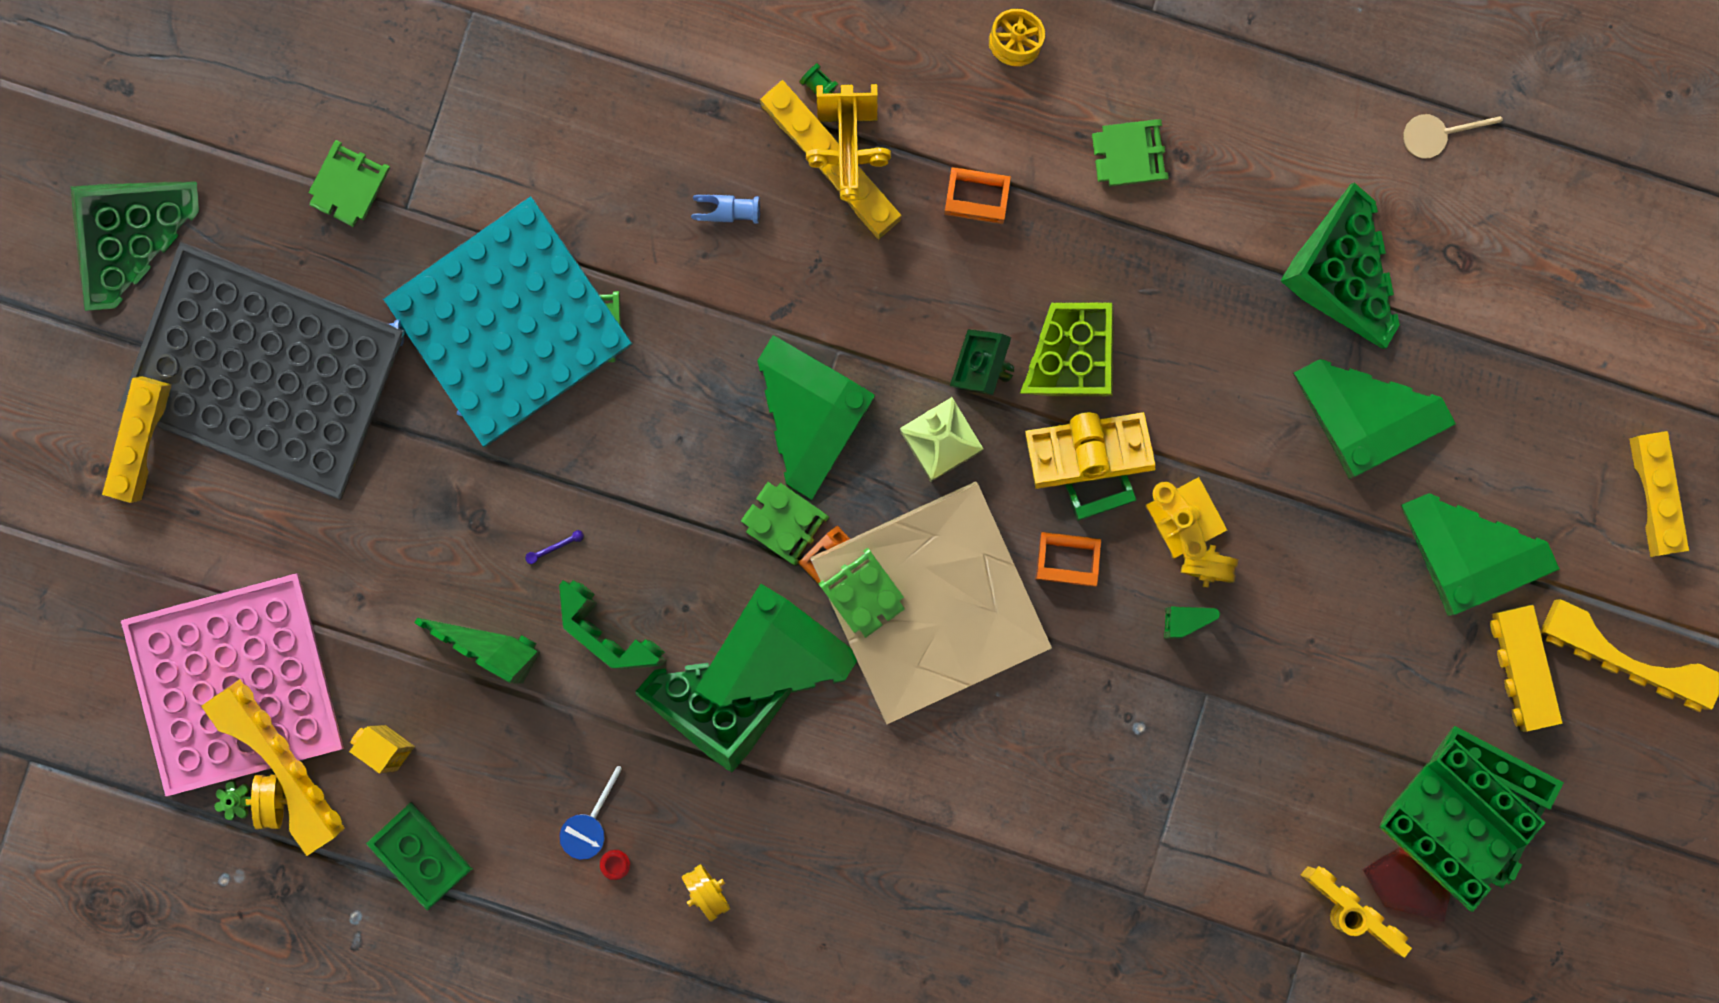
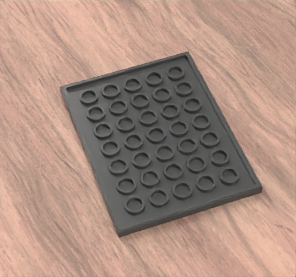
[117,242,406,500]

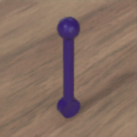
[525,530,584,564]

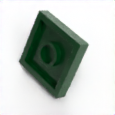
[950,329,1014,395]

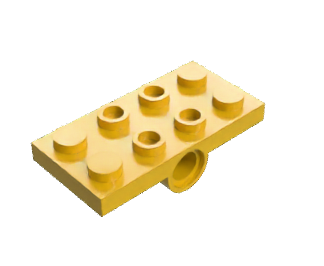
[1025,412,1155,489]
[1300,866,1412,958]

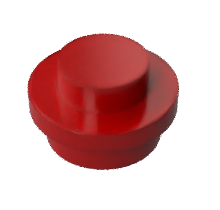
[600,849,630,880]

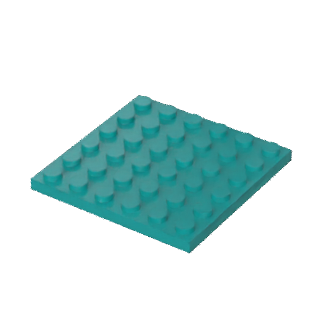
[383,196,633,447]

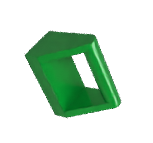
[1064,475,1136,521]
[1164,606,1220,639]

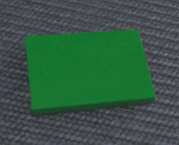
[366,802,473,911]

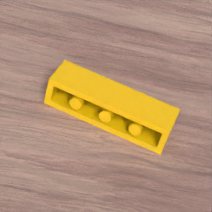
[1490,605,1562,732]
[349,725,415,774]

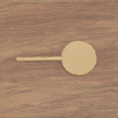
[1403,114,1503,159]

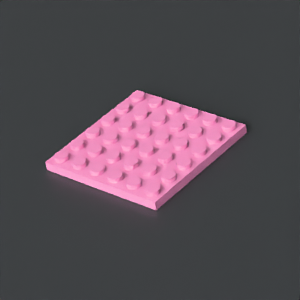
[121,573,344,797]

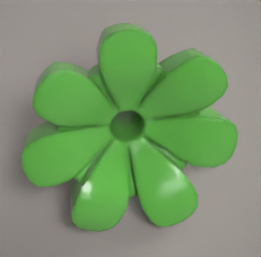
[214,780,251,821]

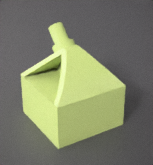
[900,397,983,482]

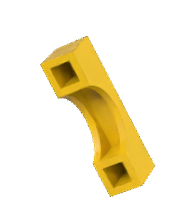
[102,376,172,503]
[1629,431,1689,557]

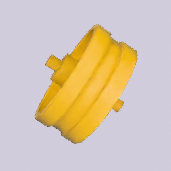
[989,9,1045,66]
[1181,545,1238,588]
[246,775,287,829]
[682,864,730,922]

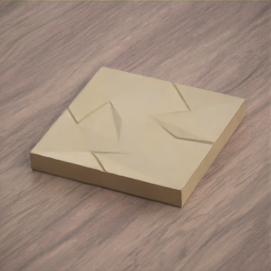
[810,481,1052,724]

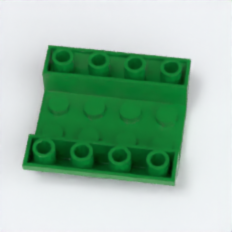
[559,580,667,670]
[1379,738,1546,912]

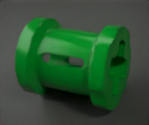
[799,63,838,95]

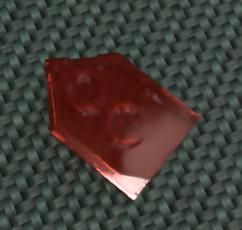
[1362,847,1451,922]

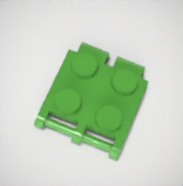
[1092,119,1169,187]
[309,140,390,227]
[741,482,830,567]
[818,548,905,638]

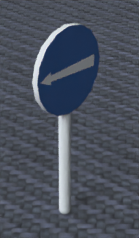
[559,766,622,860]

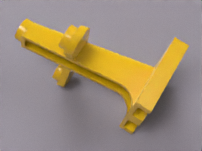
[806,84,891,201]
[1145,477,1227,561]

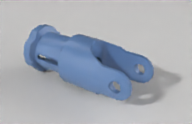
[691,195,760,223]

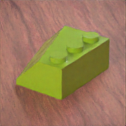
[1020,303,1114,396]

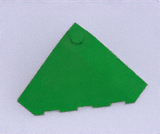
[71,181,199,311]
[1281,182,1400,349]
[757,335,875,500]
[1293,359,1456,479]
[1401,493,1560,616]
[694,584,857,708]
[414,618,540,683]
[635,663,792,773]

